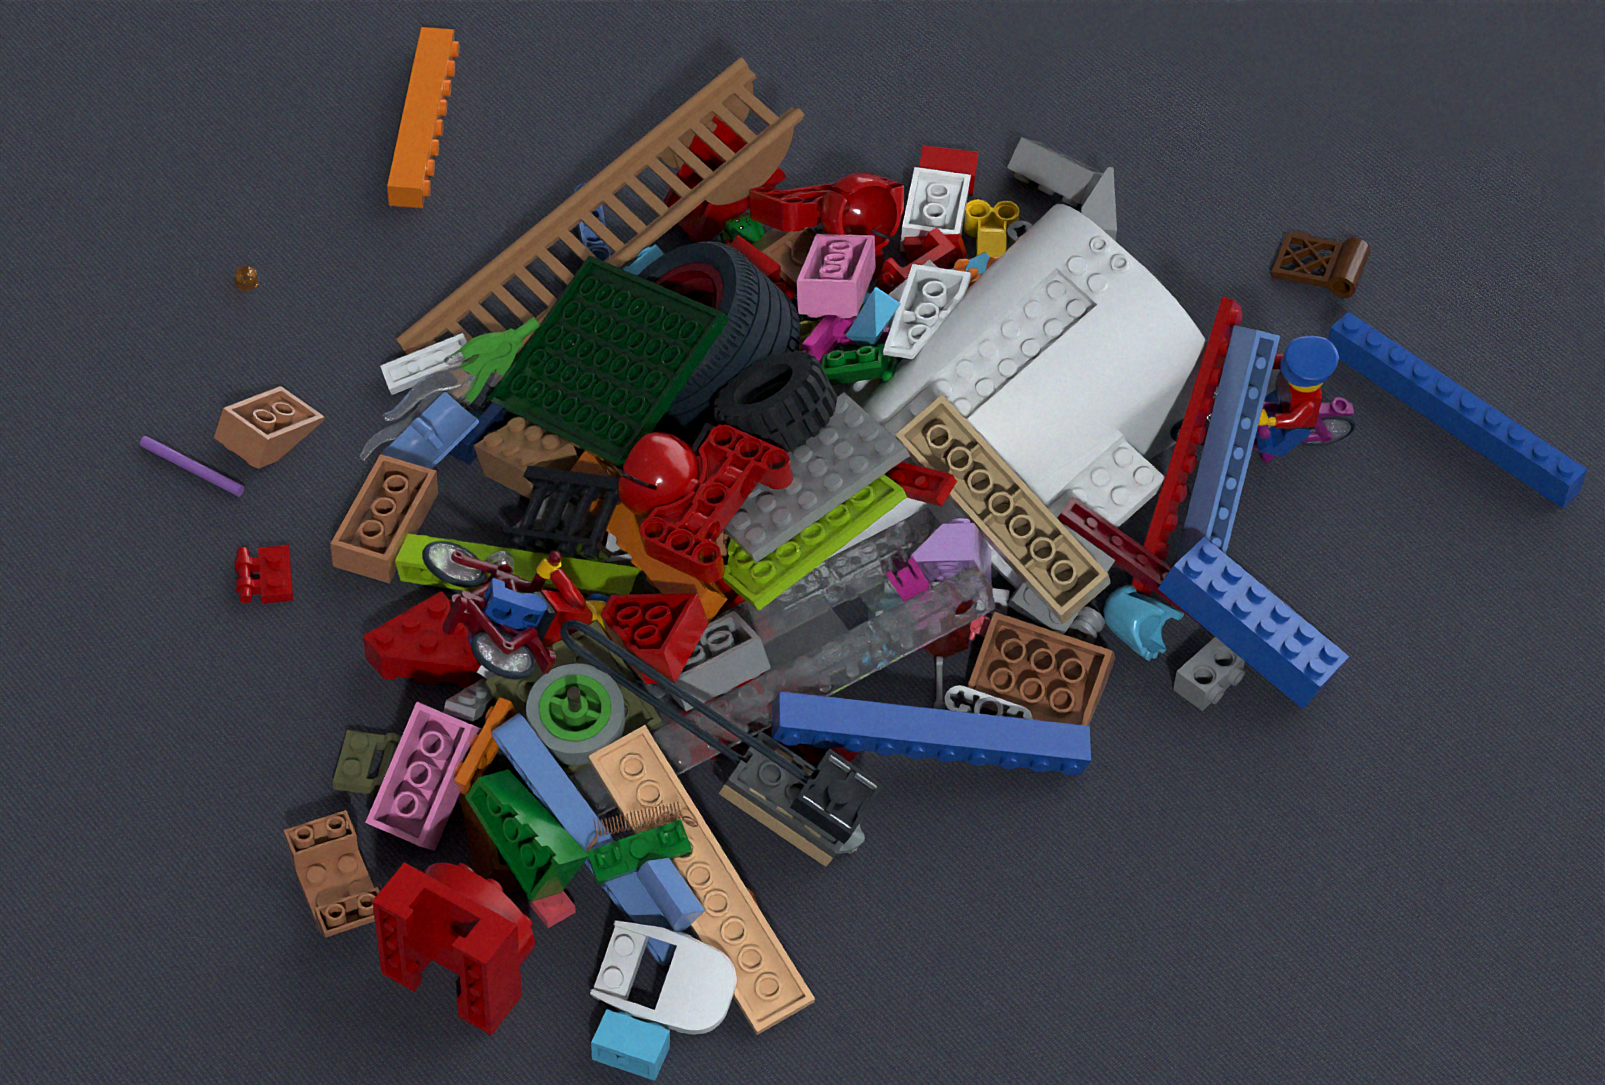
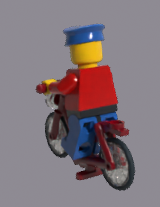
[422,541,617,680]

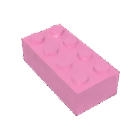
[797,234,876,318]
[365,702,482,851]

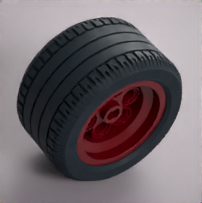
[637,241,800,444]

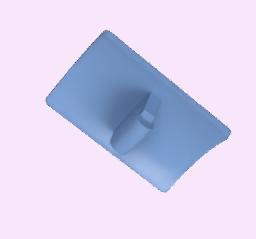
[383,392,479,469]

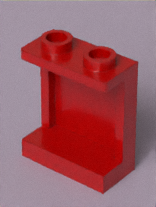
[873,227,956,295]

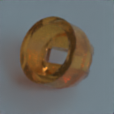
[234,265,258,291]

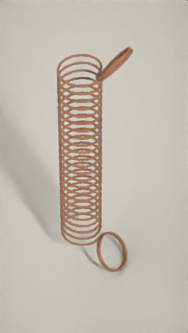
[587,802,699,851]

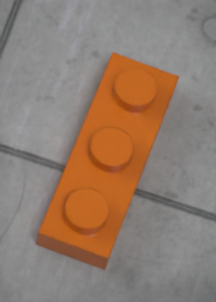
[454,697,517,795]

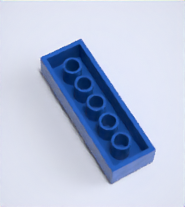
[1158,537,1349,709]

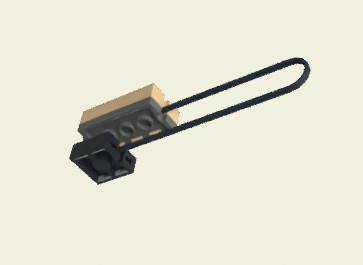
[560,620,884,867]

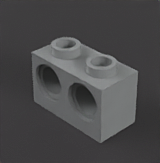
[1173,637,1245,711]

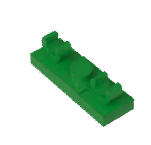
[587,819,692,885]

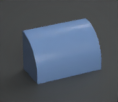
[637,858,705,932]

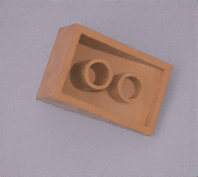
[214,386,325,469]

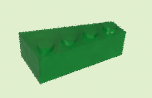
[465,769,589,902]

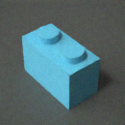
[591,1009,670,1081]

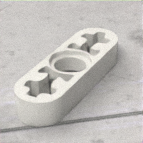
[945,685,1033,720]

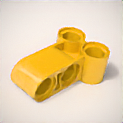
[964,199,1019,257]

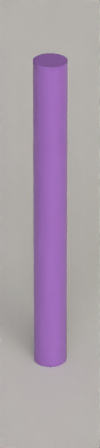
[140,436,244,497]

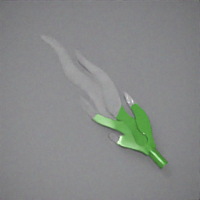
[360,317,540,461]

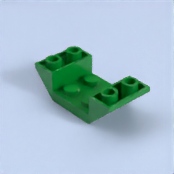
[821,302,892,385]

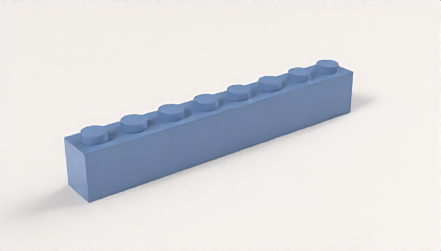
[1175,325,1280,564]

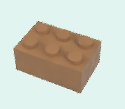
[474,417,578,500]

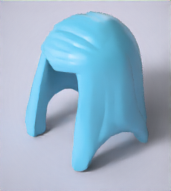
[1103,584,1184,661]

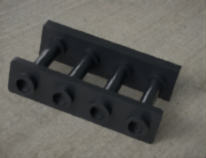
[501,466,621,561]

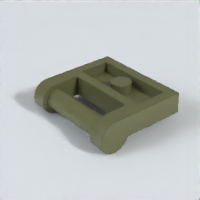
[333,730,402,795]

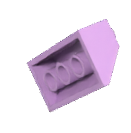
[911,518,992,587]

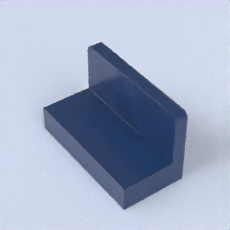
[448,402,504,465]

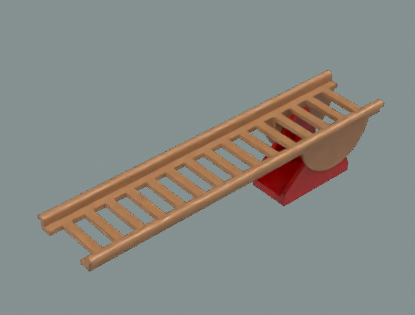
[395,57,805,403]

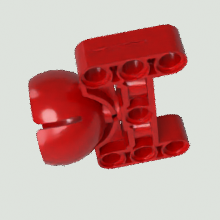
[749,172,904,252]
[618,425,793,583]

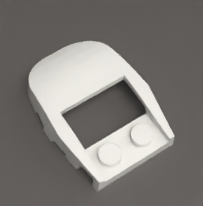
[590,920,737,1035]

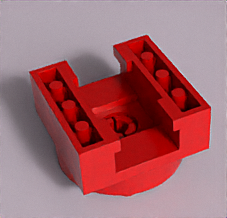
[372,862,535,1036]

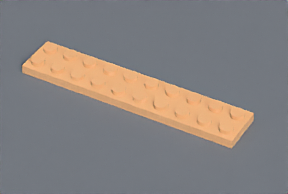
[588,725,815,1035]

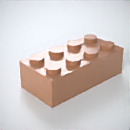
[330,454,438,584]

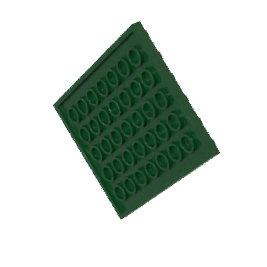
[487,255,730,471]

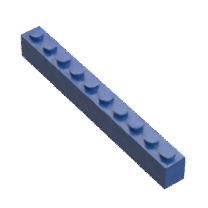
[1328,312,1587,509]
[772,691,1091,776]

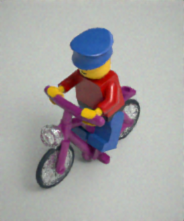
[1170,336,1356,463]

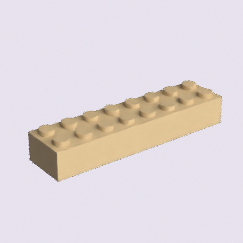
[895,394,1110,624]

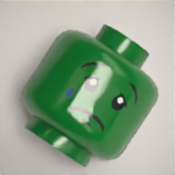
[720,214,764,244]

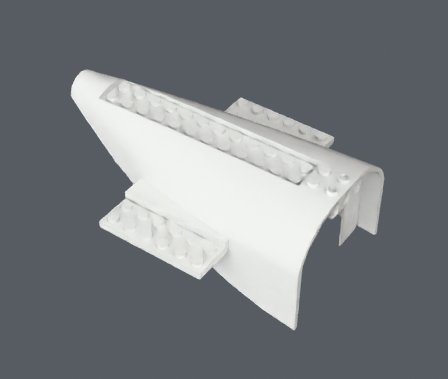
[778,204,1219,598]

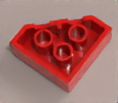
[363,591,491,688]
[600,593,708,684]

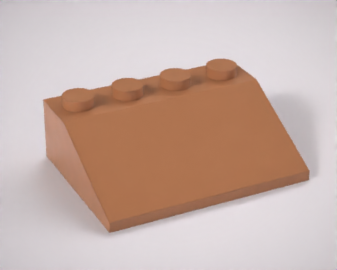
[963,612,1116,726]

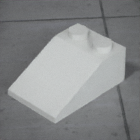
[900,167,971,252]

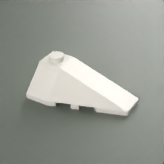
[883,264,971,359]

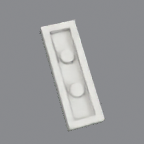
[381,333,472,395]

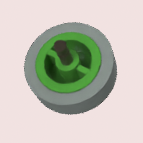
[526,663,625,765]

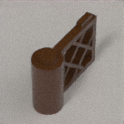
[1272,231,1371,298]

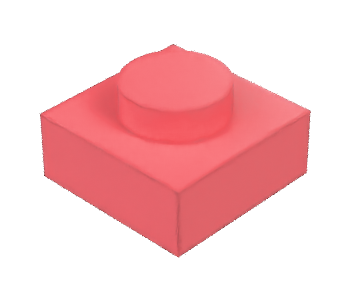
[530,891,576,928]

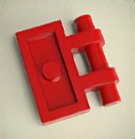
[234,545,294,604]

